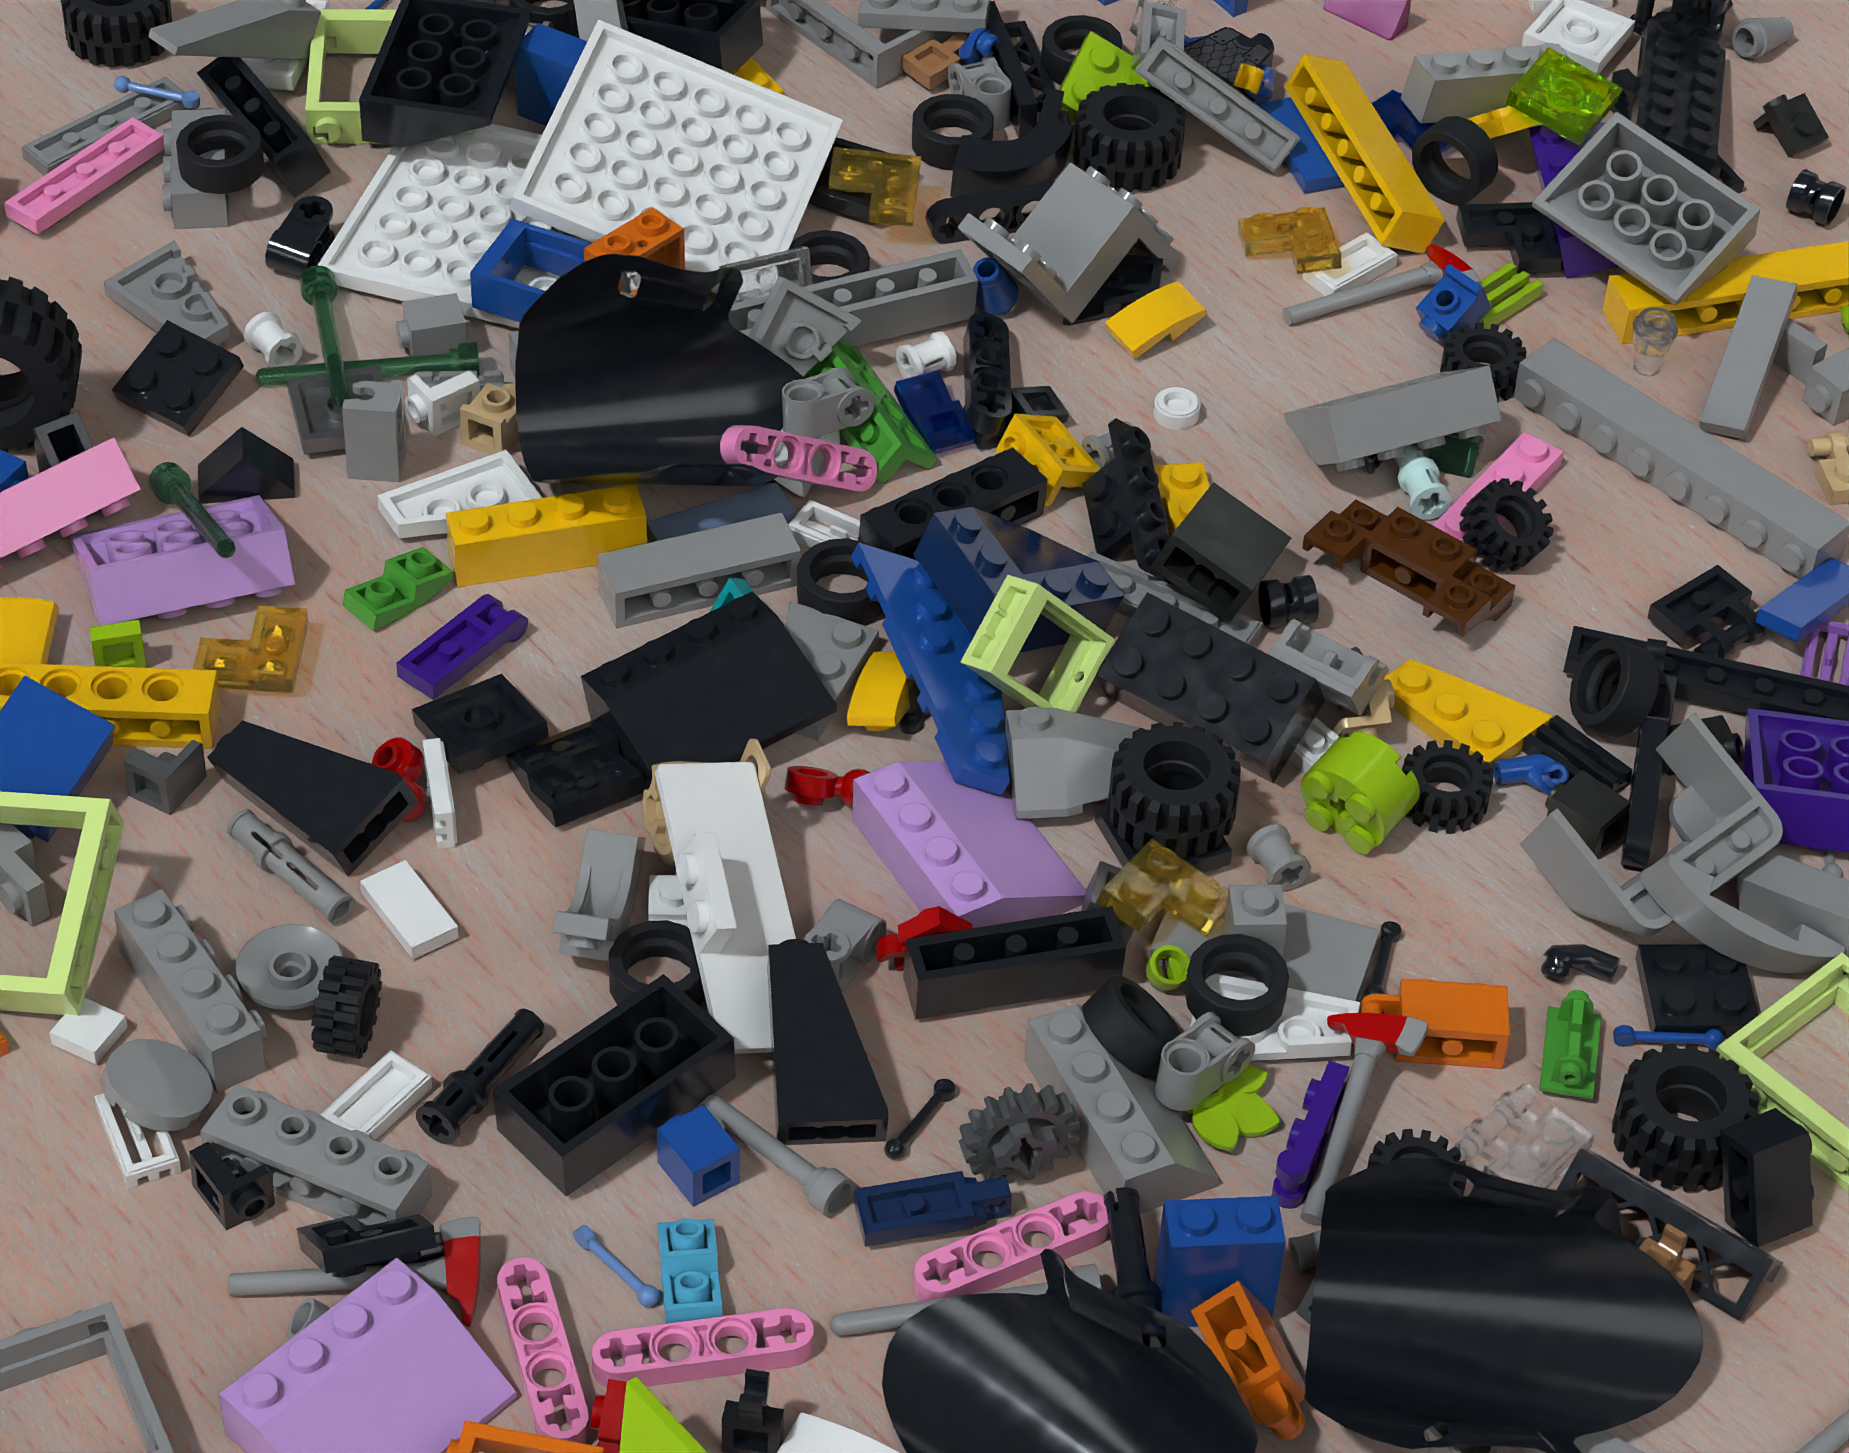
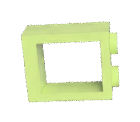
[960,575,1115,712]

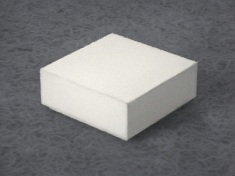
[49,997,128,1065]

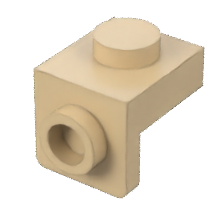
[1332,679,1394,738]

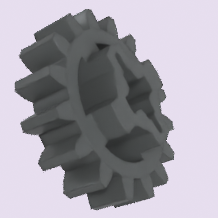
[958,1083,1080,1183]

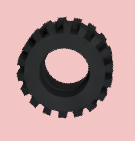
[61,0,173,67]
[1074,83,1186,192]
[1107,722,1241,858]
[1612,1044,1759,1191]

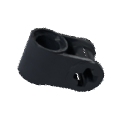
[265,196,335,280]

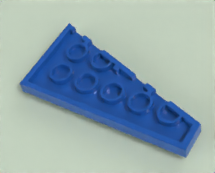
[851,542,1010,796]

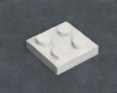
[1521,0,1635,76]

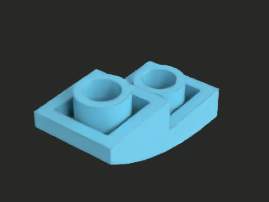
[657,1219,723,1324]

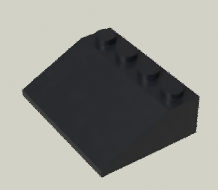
[359,0,532,147]
[581,591,837,784]

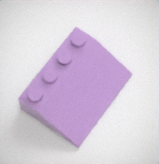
[70,495,295,625]
[852,762,1086,928]
[219,1258,517,1453]

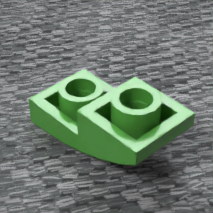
[343,547,454,631]

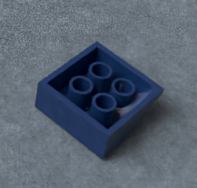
[913,507,1124,653]

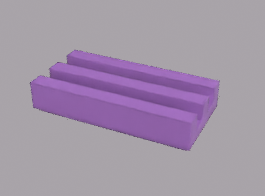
[1800,620,1849,686]

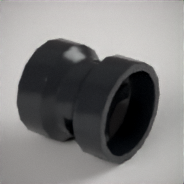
[1786,169,1846,226]
[1258,575,1319,628]

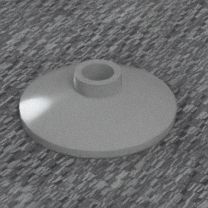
[236,924,343,1010]

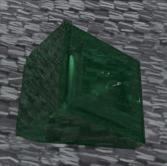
[1429,432,1485,478]

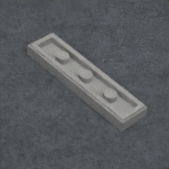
[1134,35,1300,173]
[22,76,193,175]
[1699,275,1797,439]
[1088,551,1263,646]

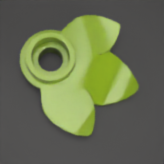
[1185,1064,1280,1150]

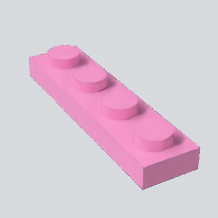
[4,117,164,235]
[1433,432,1564,548]

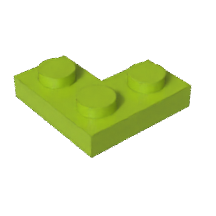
[1059,31,1153,120]

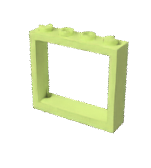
[305,9,473,144]
[0,791,125,1016]
[1716,953,1849,1193]

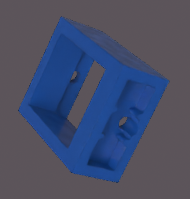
[470,219,591,322]

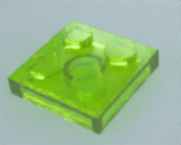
[1505,47,1623,146]

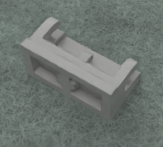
[342,379,407,482]
[1267,619,1389,716]

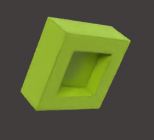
[89,620,147,668]

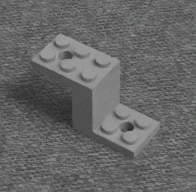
[957,162,1181,324]

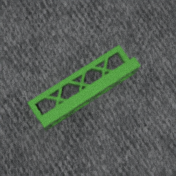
[803,339,938,484]

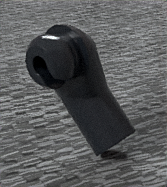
[1541,944,1620,982]

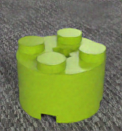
[1300,731,1420,854]

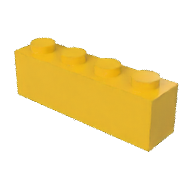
[446,484,647,588]

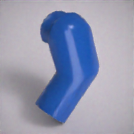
[958,28,999,65]
[1493,753,1569,794]

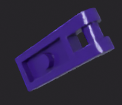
[396,594,528,700]
[1271,1060,1350,1209]

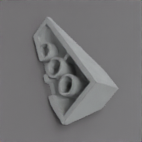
[148,0,321,59]
[1005,707,1149,819]

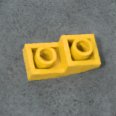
[1104,281,1207,360]
[847,652,915,732]

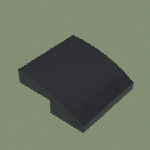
[506,719,646,828]

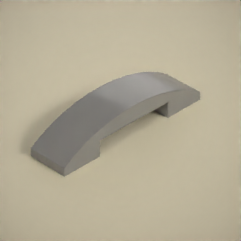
[1640,854,1845,974]

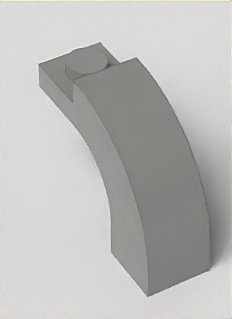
[553,829,646,961]

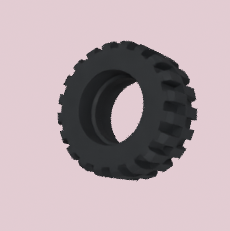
[0,276,82,452]

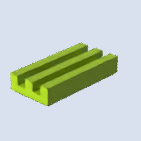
[1474,262,1544,329]

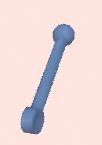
[114,76,200,109]
[573,1225,660,1307]

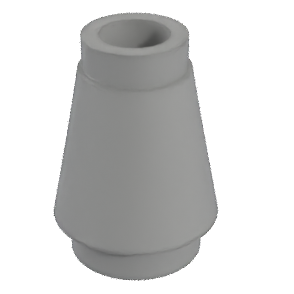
[1732,17,1793,59]

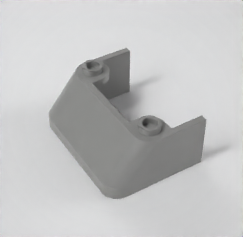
[1520,713,1783,936]

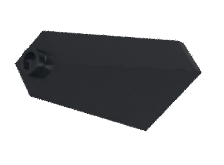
[207,720,418,877]
[767,939,889,1145]

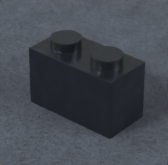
[1720,1108,1814,1248]

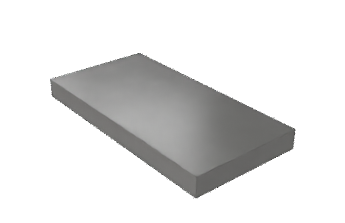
[1149,875,1380,1001]

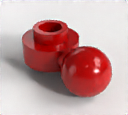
[371,737,427,822]
[784,766,871,808]

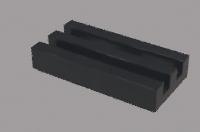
[1522,715,1633,792]

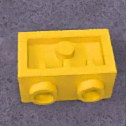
[996,414,1101,507]

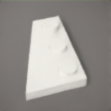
[1190,974,1360,1061]

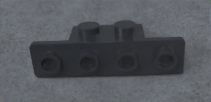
[1082,418,1172,584]

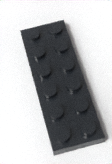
[1631,19,1726,174]

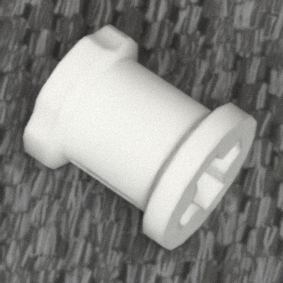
[244,312,303,371]
[896,331,957,385]

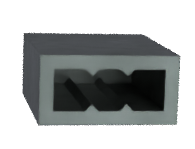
[1150,482,1292,624]

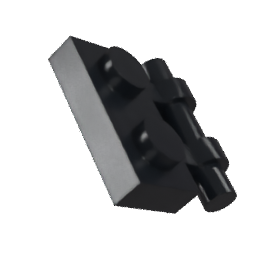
[1647,565,1765,659]

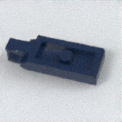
[854,1171,1012,1247]

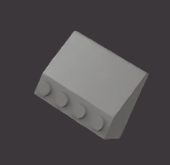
[1532,111,1760,305]

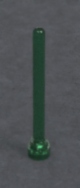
[299,266,350,407]
[255,342,480,386]
[149,462,236,558]

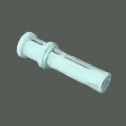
[1394,443,1452,520]

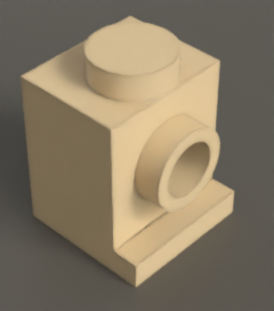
[459,382,519,455]

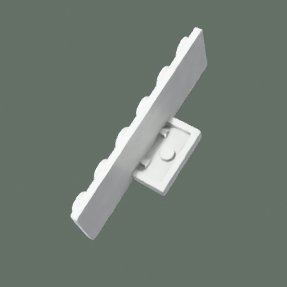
[655,762,796,1054]

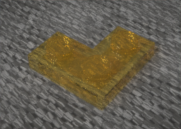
[829,147,922,227]
[1238,207,1342,274]
[193,605,309,693]
[1096,839,1228,936]

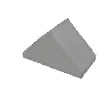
[1131,1,1186,68]

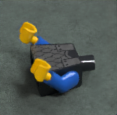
[1184,27,1276,103]

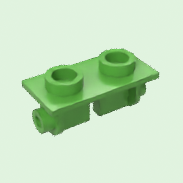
[1539,990,1601,1100]

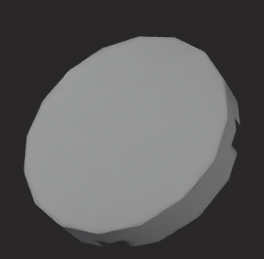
[101,1039,213,1131]

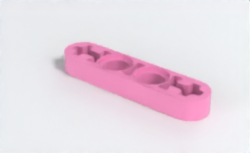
[720,425,877,492]
[913,1191,1109,1301]
[497,1257,589,1444]
[592,1308,814,1388]

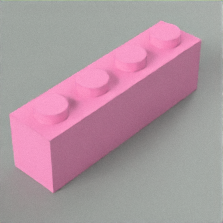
[0,437,140,569]

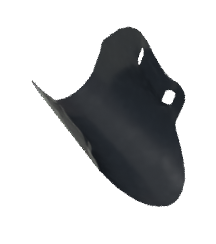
[515,253,805,486]
[1304,1157,1703,1453]
[882,1249,1258,1453]

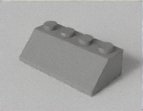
[1284,365,1501,471]
[1025,1004,1219,1213]

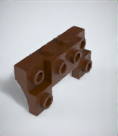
[1302,499,1516,637]

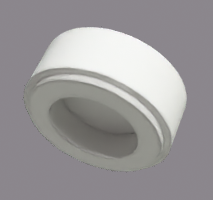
[1153,387,1201,430]

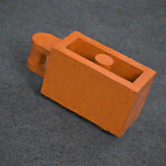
[1361,978,1510,1069]
[1191,1280,1305,1440]

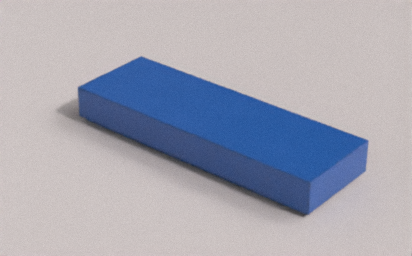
[1257,97,1344,193]
[1756,557,1849,642]

